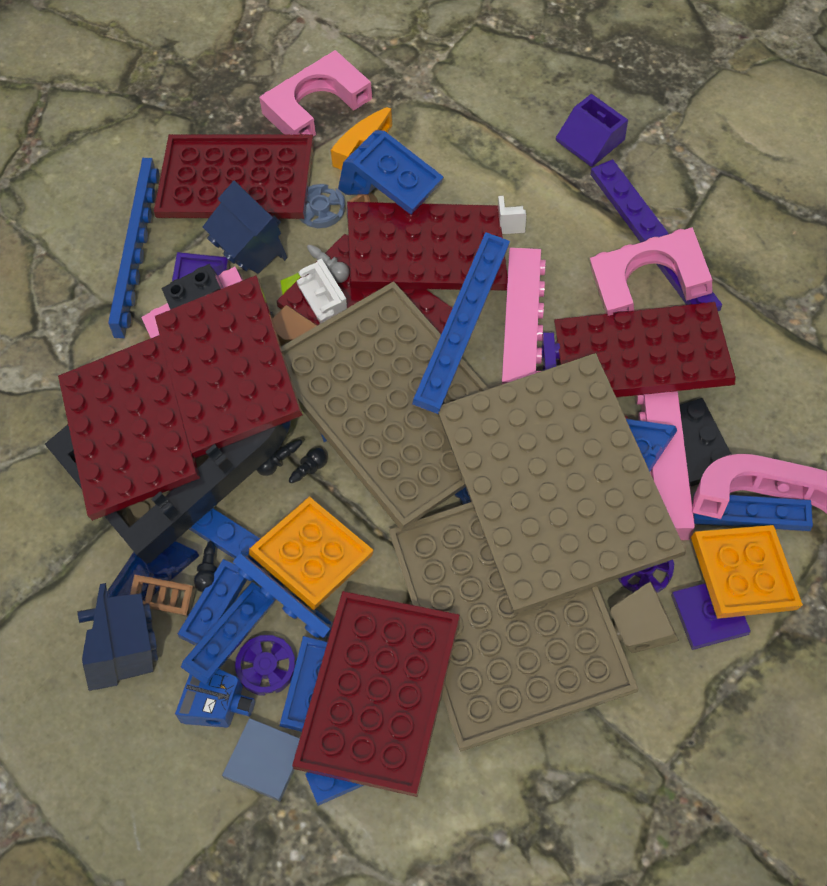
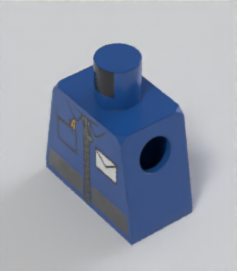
[175,669,255,728]

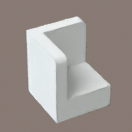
[498,196,526,234]

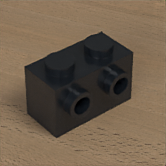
[161,263,224,310]

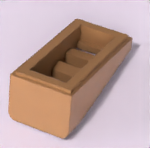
[130,575,196,616]

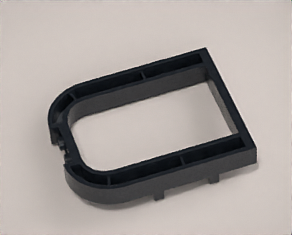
[45,420,291,565]

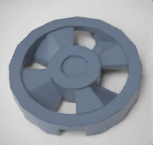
[300,184,345,229]

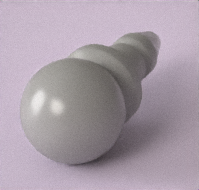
[307,244,350,283]

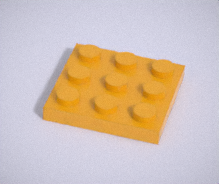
[249,496,374,610]
[691,525,803,619]

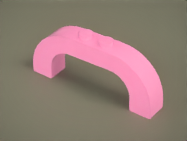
[692,454,827,519]

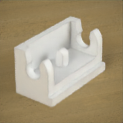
[297,259,347,324]

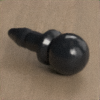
[256,439,302,476]
[289,447,328,484]
[194,541,217,593]

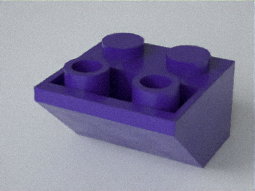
[556,94,628,167]

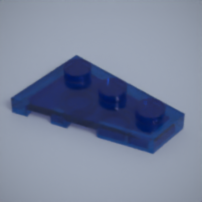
[107,541,199,601]

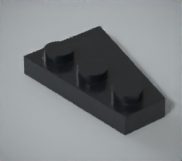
[679,398,732,487]

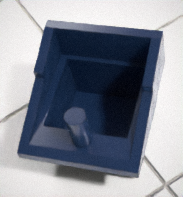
[202,180,288,274]
[77,583,158,691]

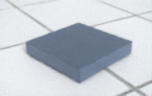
[222,718,300,802]

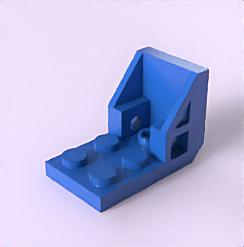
[338,130,444,214]

